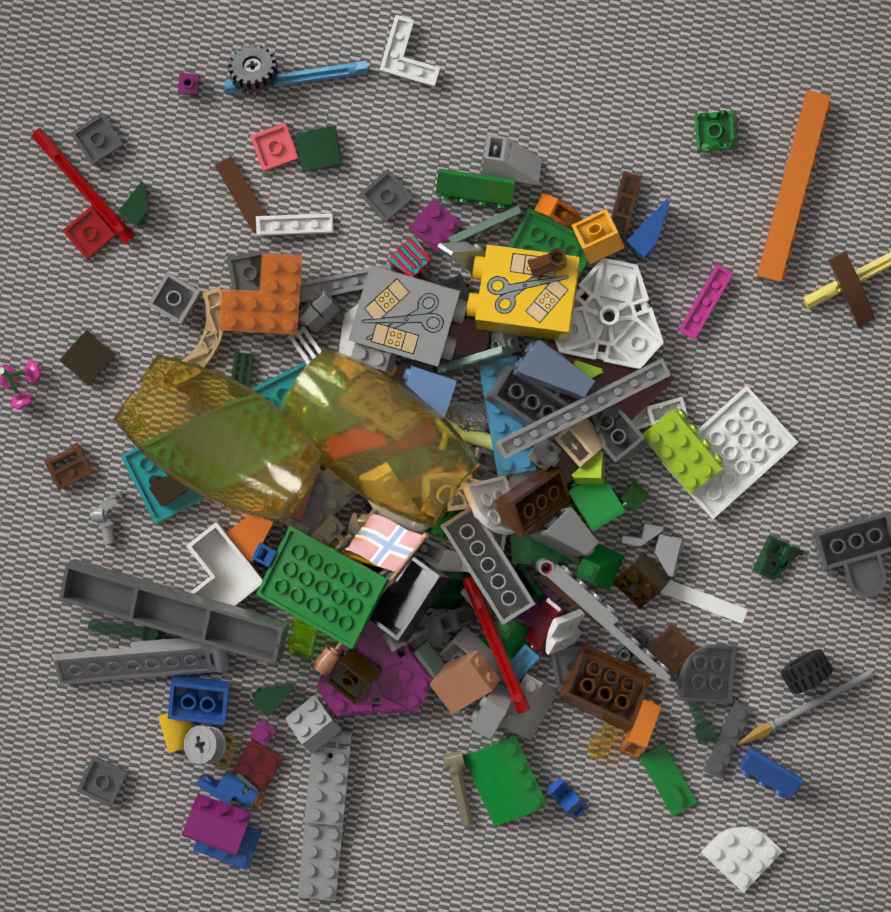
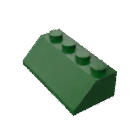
[436,168,516,210]

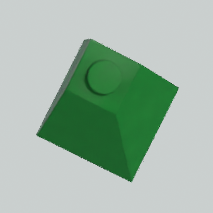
[574,544,625,590]
[481,617,530,660]

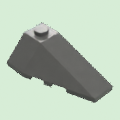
[586,382,648,463]

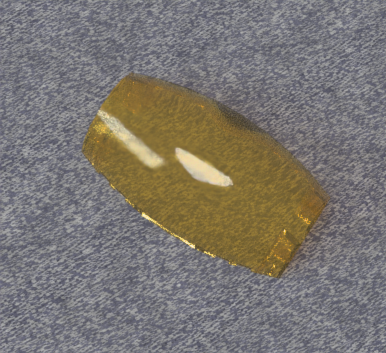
[281,349,481,528]
[114,354,322,523]

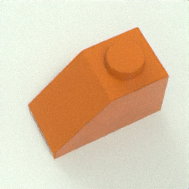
[534,193,581,230]

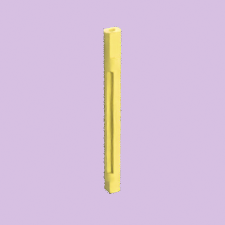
[803,252,891,309]

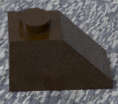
[149,476,195,507]

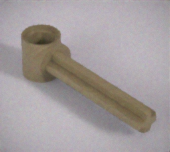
[443,750,473,826]

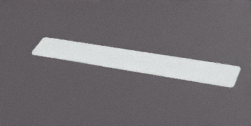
[660,580,747,623]

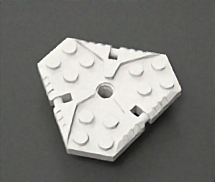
[555,258,664,370]

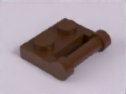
[44,442,94,490]

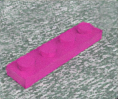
[678,264,734,340]

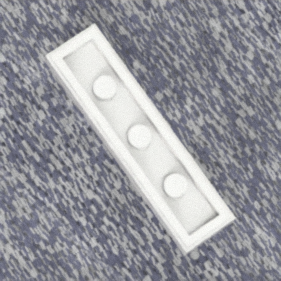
[256,214,334,236]

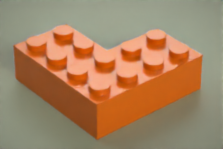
[219,253,302,335]

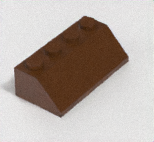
[495,466,571,537]

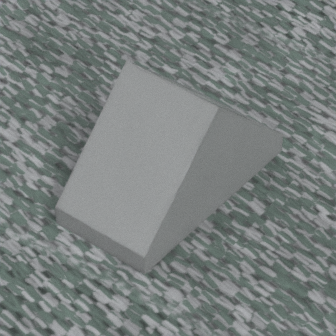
[472,447,497,472]

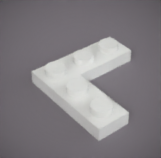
[380,15,440,87]

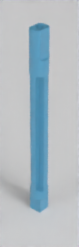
[224,61,368,95]

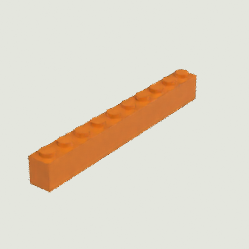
[756,90,832,283]

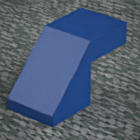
[546,777,589,820]

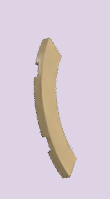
[170,286,224,384]

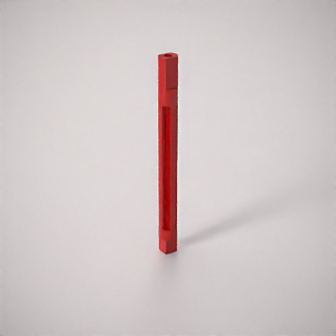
[31,128,135,244]
[462,576,530,714]

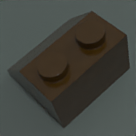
[325,648,382,704]

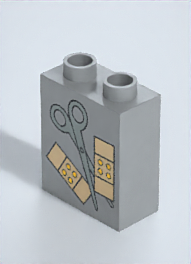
[348,265,468,366]

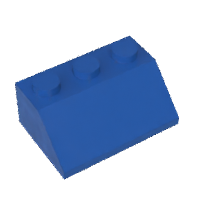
[168,675,231,725]
[738,747,805,798]
[193,826,262,871]

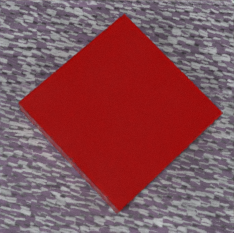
[62,206,117,260]

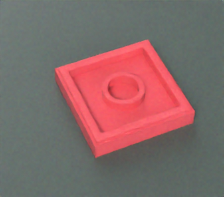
[250,123,299,172]

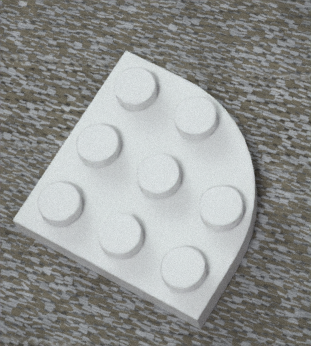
[462,475,515,535]
[701,827,783,893]

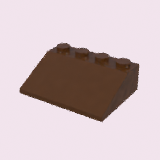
[558,643,652,731]

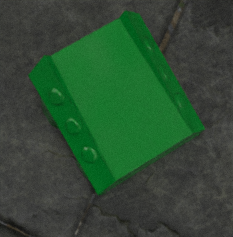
[695,110,739,152]

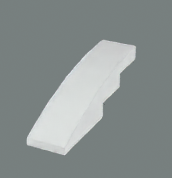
[631,397,688,429]

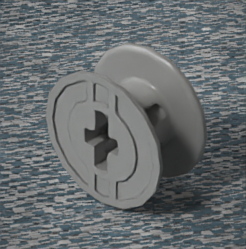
[184,725,227,764]

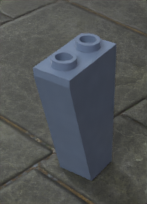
[513,340,595,399]

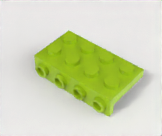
[642,407,724,495]

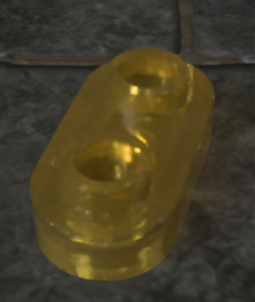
[587,724,618,759]
[213,732,237,770]

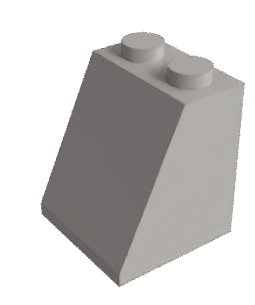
[528,507,599,558]

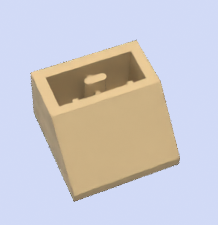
[554,418,603,468]

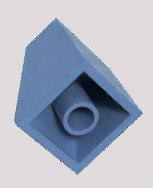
[402,363,457,418]

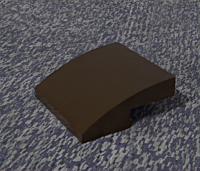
[60,330,115,386]

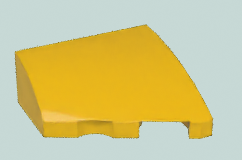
[158,713,193,753]

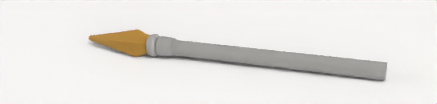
[737,670,874,745]

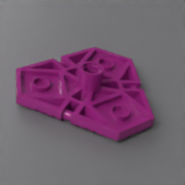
[316,620,433,717]

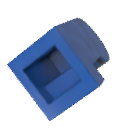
[252,543,277,567]

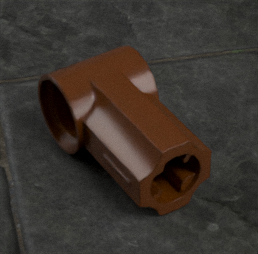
[527,248,567,278]

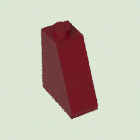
[526,597,568,654]

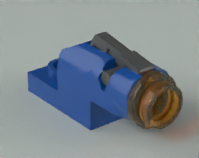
[195,772,265,810]

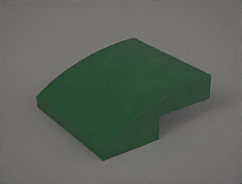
[295,126,343,172]
[430,571,471,609]

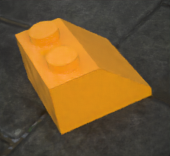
[572,209,625,264]

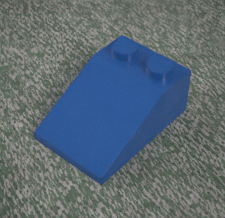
[624,199,670,260]

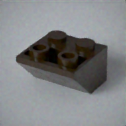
[613,552,671,609]

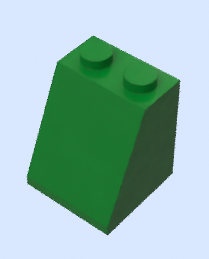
[568,478,626,532]

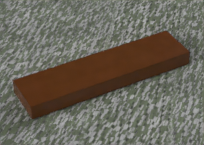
[215,156,265,232]

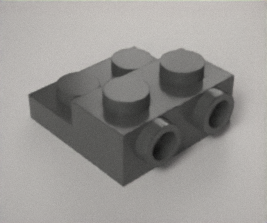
[227,250,266,291]

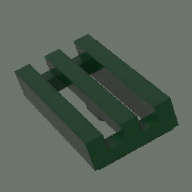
[230,352,254,392]

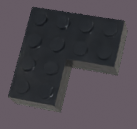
[366,555,449,643]

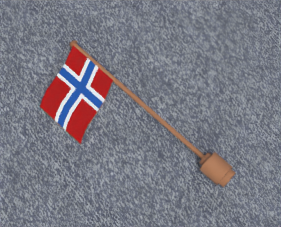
[314,514,429,675]

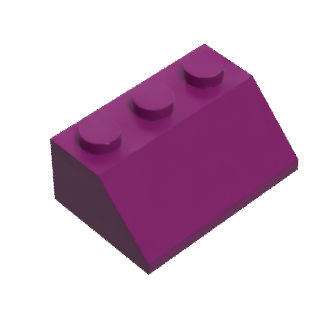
[182,793,252,856]

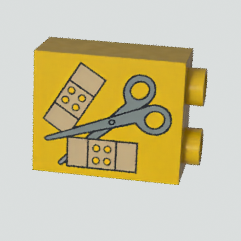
[467,245,580,342]

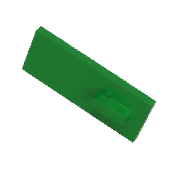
[639,742,697,817]

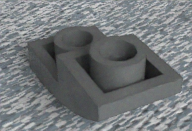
[613,625,655,664]

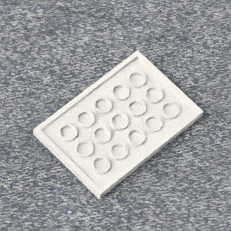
[661,385,798,519]

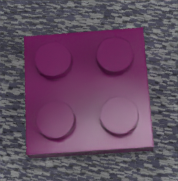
[408,199,462,253]

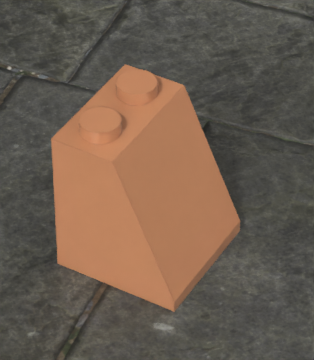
[429,650,501,714]

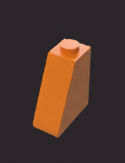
[227,504,276,563]
[620,700,661,758]

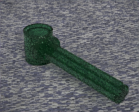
[88,620,163,641]
[677,671,717,745]

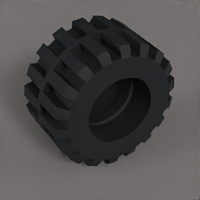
[780,649,834,694]

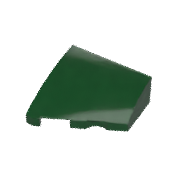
[753,535,805,580]

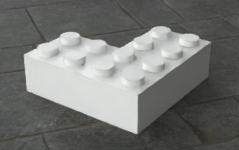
[186,521,264,606]

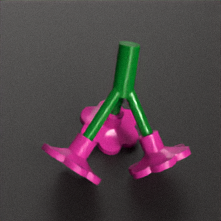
[0,359,41,410]

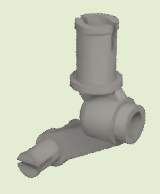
[90,491,125,544]

